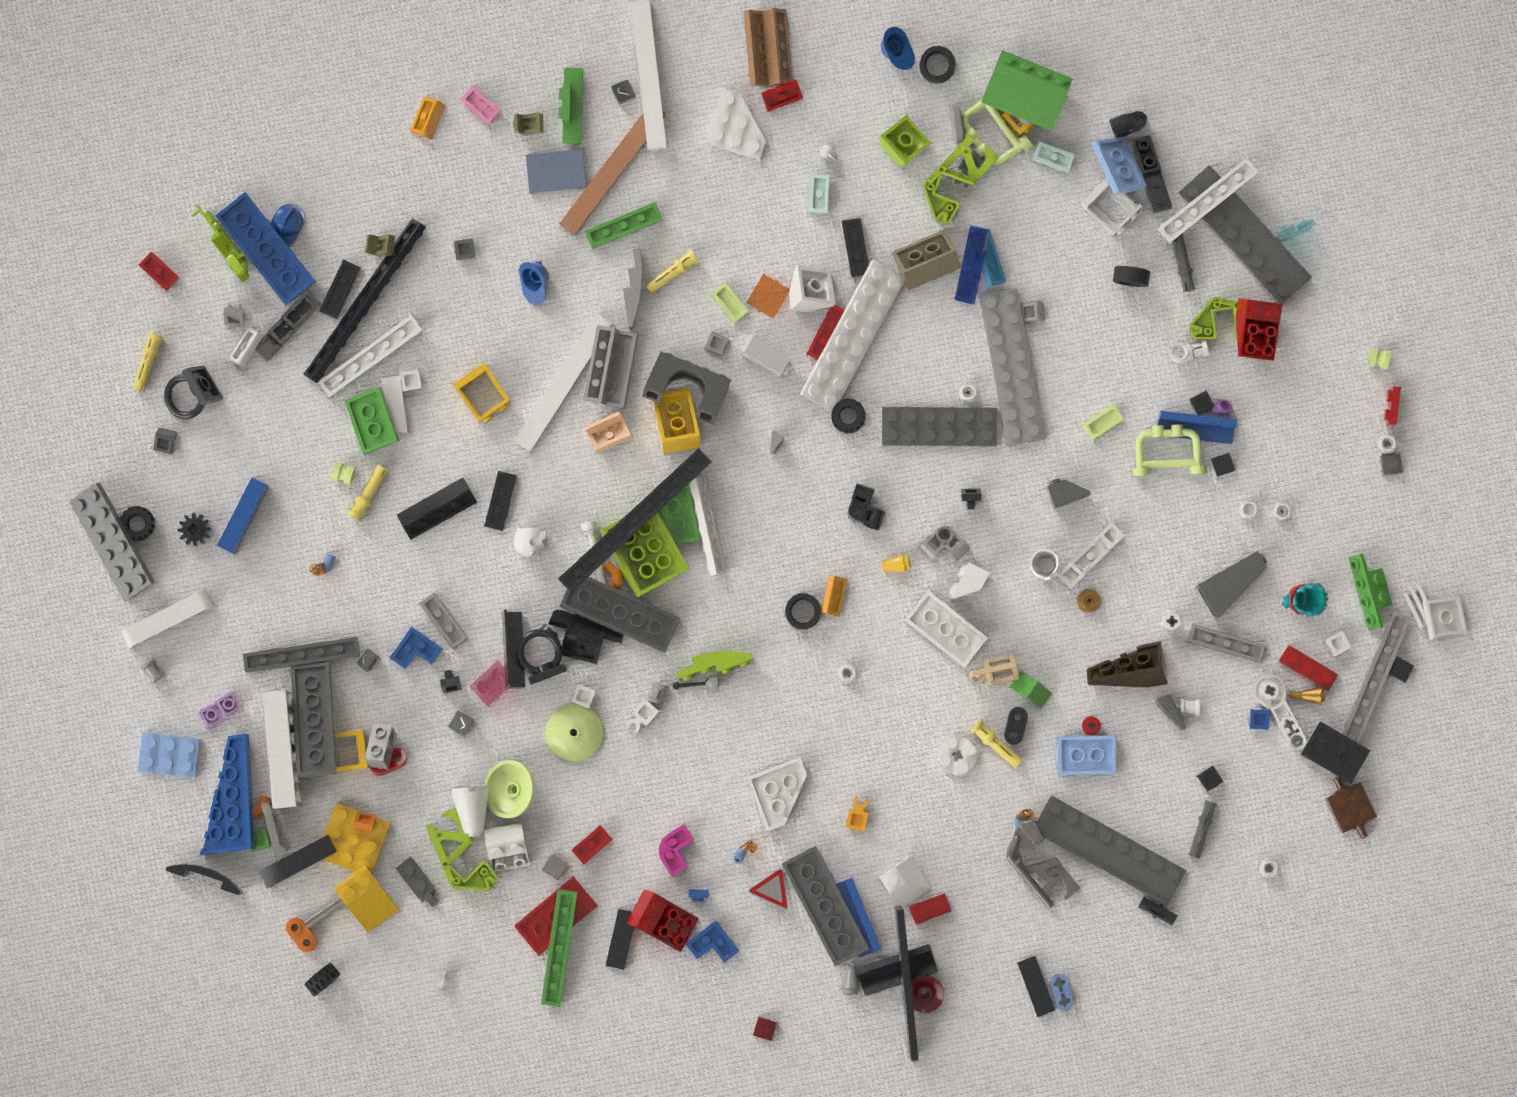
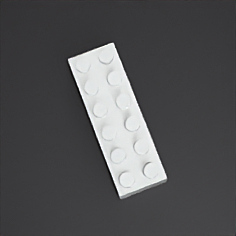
[262,690,303,809]

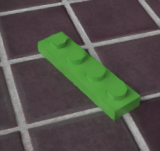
[585,202,663,249]

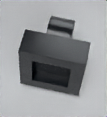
[961,488,981,509]
[440,670,462,694]

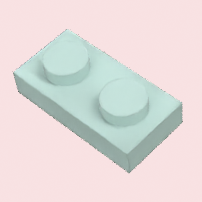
[1032,141,1075,173]
[809,174,830,214]

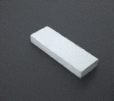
[381,376,408,434]

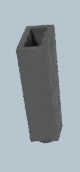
[1196,551,1267,619]

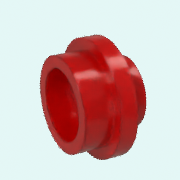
[1082,716,1101,736]

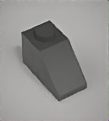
[1046,478,1091,509]

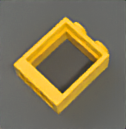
[453,363,511,424]
[334,729,370,772]

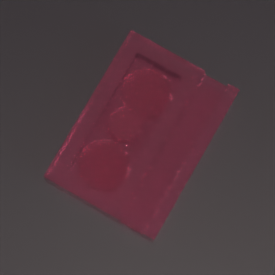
[469,660,508,707]

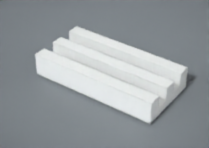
[229,327,264,368]
[1402,586,1428,629]

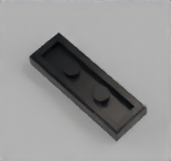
[841,218,869,278]
[319,259,361,320]
[484,471,517,531]
[605,909,634,970]
[1017,956,1056,1017]

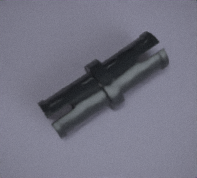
[1138,897,1178,926]

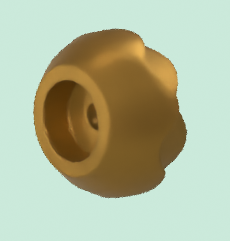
[1077,589,1101,613]

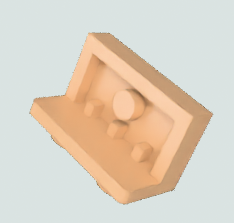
[585,412,632,454]

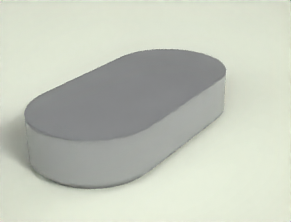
[949,105,964,143]

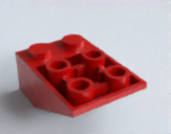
[1236,298,1283,361]
[626,889,699,952]

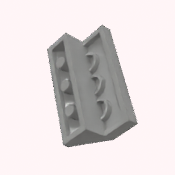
[583,325,639,409]

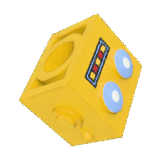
[1002,112,1036,137]

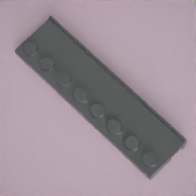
[1179,165,1312,304]
[1037,795,1187,906]

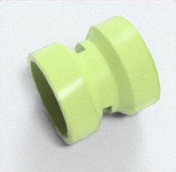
[1367,347,1391,370]
[332,462,356,485]

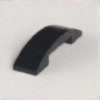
[165,864,242,895]

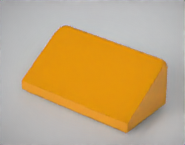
[410,96,445,139]

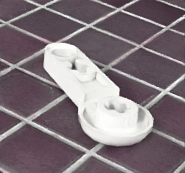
[1254,674,1307,750]

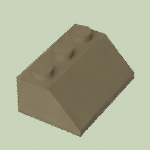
[892,230,961,290]

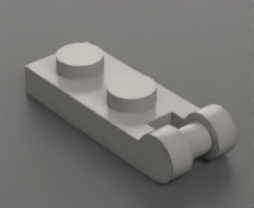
[261,802,286,857]

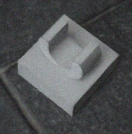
[223,304,245,326]

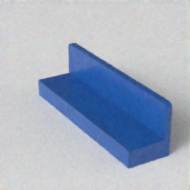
[1157,411,1237,444]
[217,477,270,555]
[836,877,881,957]

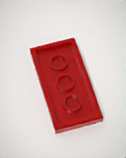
[514,876,598,956]

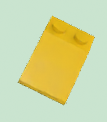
[653,388,701,455]
[334,864,399,932]

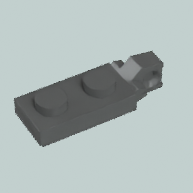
[396,857,438,907]

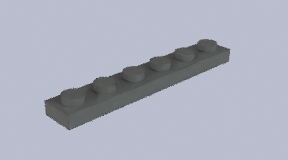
[243,637,360,673]

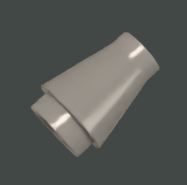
[841,967,860,995]

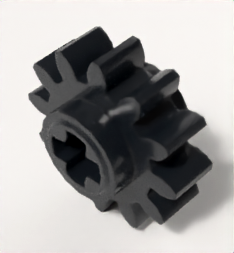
[177,512,212,547]

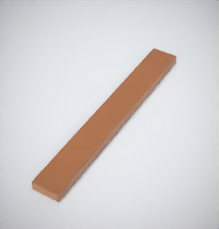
[559,111,666,236]

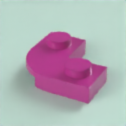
[659,824,694,877]

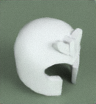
[514,526,547,558]
[1030,549,1061,581]

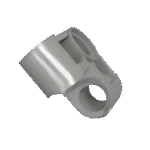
[918,526,970,561]

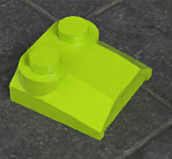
[878,114,932,167]

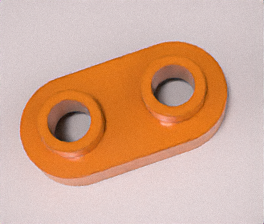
[286,918,318,952]

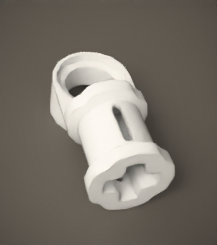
[1170,339,1209,363]

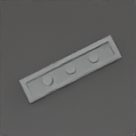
[1187,623,1266,664]

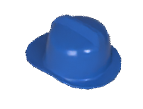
[881,27,915,70]
[270,203,305,246]
[519,261,549,305]

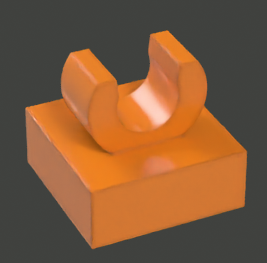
[353,811,376,836]

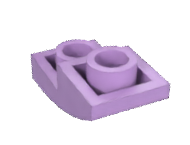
[198,692,242,729]

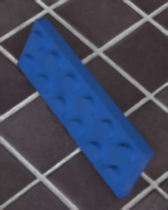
[215,192,316,306]

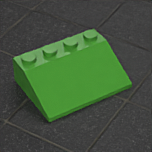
[981,50,1073,131]

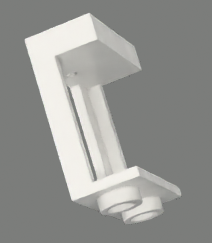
[1080,177,1141,236]

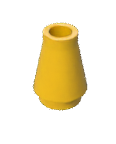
[882,554,911,573]

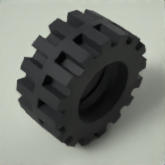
[831,398,866,434]
[120,506,155,541]
[304,962,341,996]

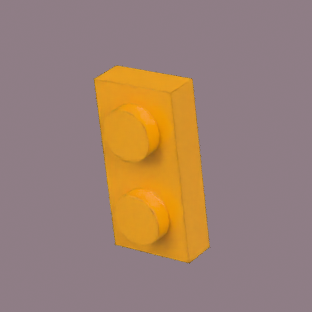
[821,575,848,617]

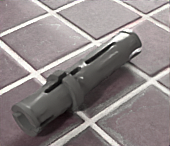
[1173,234,1195,292]
[1188,800,1217,859]

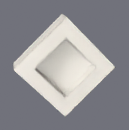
[399,369,422,392]
[1325,631,1352,657]
[571,684,596,709]

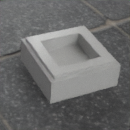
[704,331,729,357]

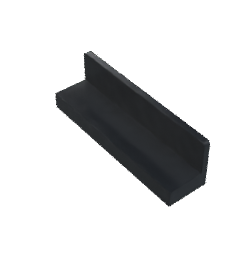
[397,478,477,540]
[502,609,526,689]
[856,944,938,996]

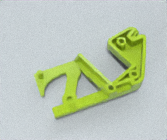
[923,135,1000,224]
[191,205,250,283]
[1189,297,1238,340]
[425,808,498,891]

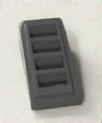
[1155,694,1186,730]

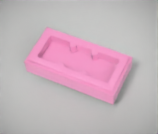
[460,86,501,126]

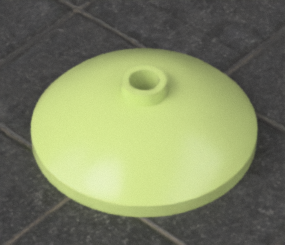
[545,704,603,762]
[484,760,535,818]

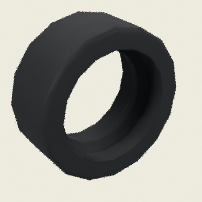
[919,46,956,84]
[1113,266,1150,287]
[785,593,821,630]

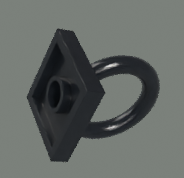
[164,365,223,420]
[516,629,567,685]

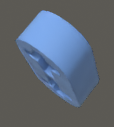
[1050,974,1073,1010]

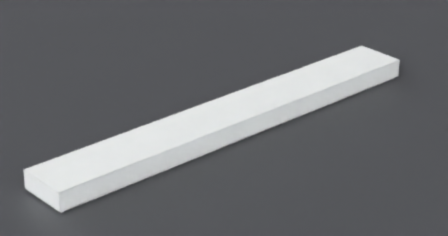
[631,0,667,151]
[514,313,612,452]

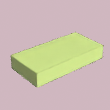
[711,282,750,324]
[1082,404,1125,441]

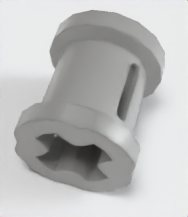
[141,658,165,684]
[647,682,669,705]

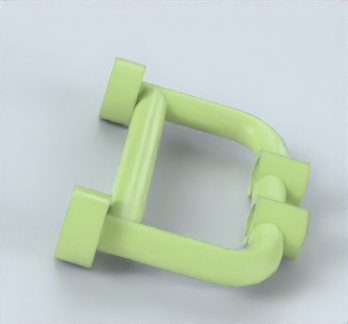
[961,100,1033,165]
[1133,425,1206,477]

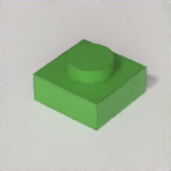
[251,828,271,852]

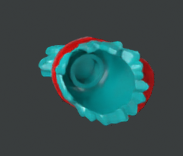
[1282,582,1328,617]

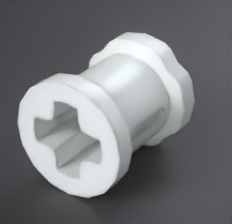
[1161,613,1181,631]
[1179,698,1200,716]

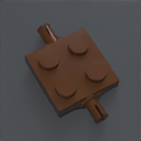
[1325,777,1377,839]

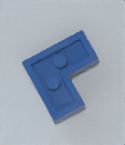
[390,626,443,669]
[686,920,739,963]

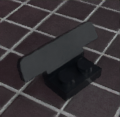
[549,609,624,664]

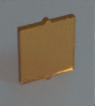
[746,274,790,318]

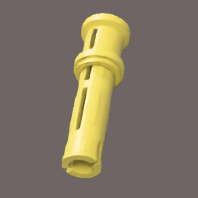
[645,249,700,295]
[133,333,164,392]
[347,465,388,522]
[970,719,1022,768]

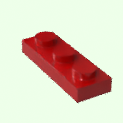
[806,305,845,361]
[1278,645,1339,691]

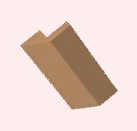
[744,8,793,87]

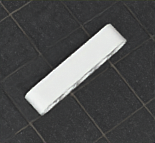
[121,590,214,649]

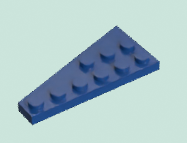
[200,734,255,855]

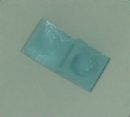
[1276,218,1316,241]

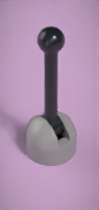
[673,674,719,690]

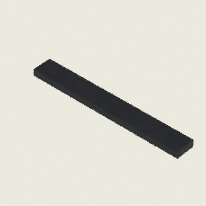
[894,905,919,1061]

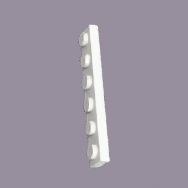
[1157,158,1259,244]
[319,315,423,398]
[690,470,726,576]

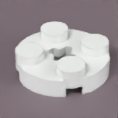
[938,737,977,775]

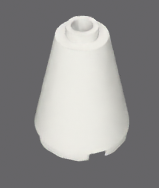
[451,784,489,837]

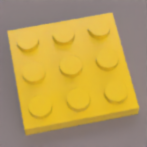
[323,803,391,873]

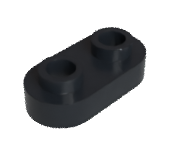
[1004,707,1028,745]

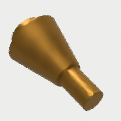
[1290,686,1326,705]

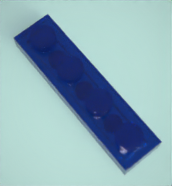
[955,225,990,304]

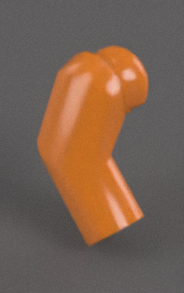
[604,561,623,590]
[253,795,271,819]

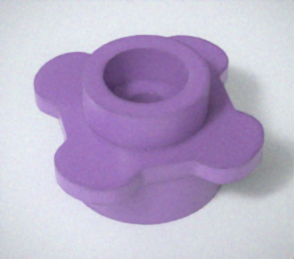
[1213,399,1233,419]

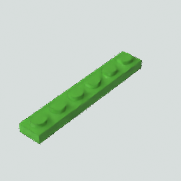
[541,889,577,1007]

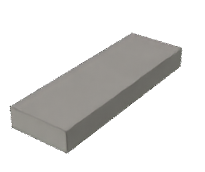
[419,592,469,650]

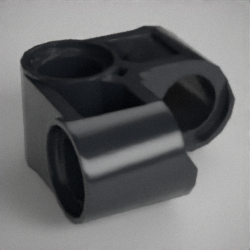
[1109,111,1147,138]
[847,483,886,531]

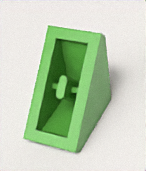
[1010,671,1052,709]

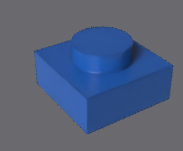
[1249,709,1270,730]
[689,889,709,902]

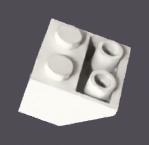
[948,562,990,600]
[484,823,530,873]

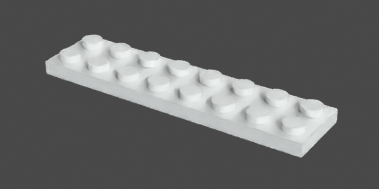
[800,260,904,413]

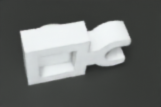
[626,699,659,734]

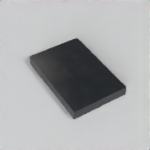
[1300,721,1371,784]

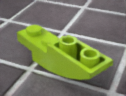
[677,651,754,681]

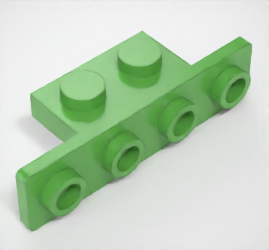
[558,68,583,144]
[1348,553,1393,631]

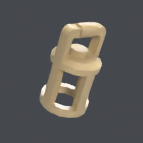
[969,654,1019,686]

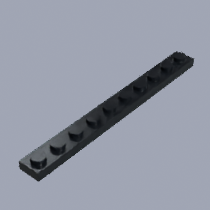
[303,218,426,383]
[558,448,712,593]

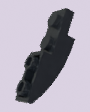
[1132,135,1172,213]

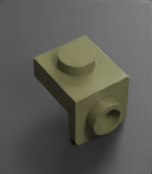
[513,113,544,135]
[365,234,395,257]

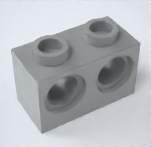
[365,723,397,769]

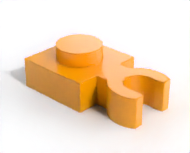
[846,796,868,832]

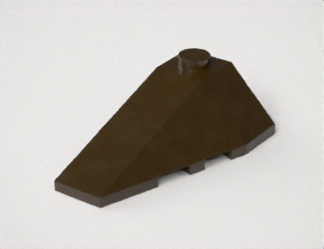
[1087,641,1168,688]

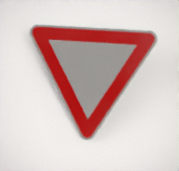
[748,869,788,910]

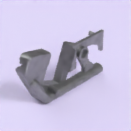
[1006,818,1081,909]

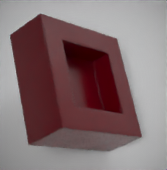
[753,1016,777,1041]

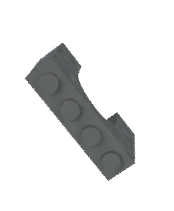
[642,351,732,425]

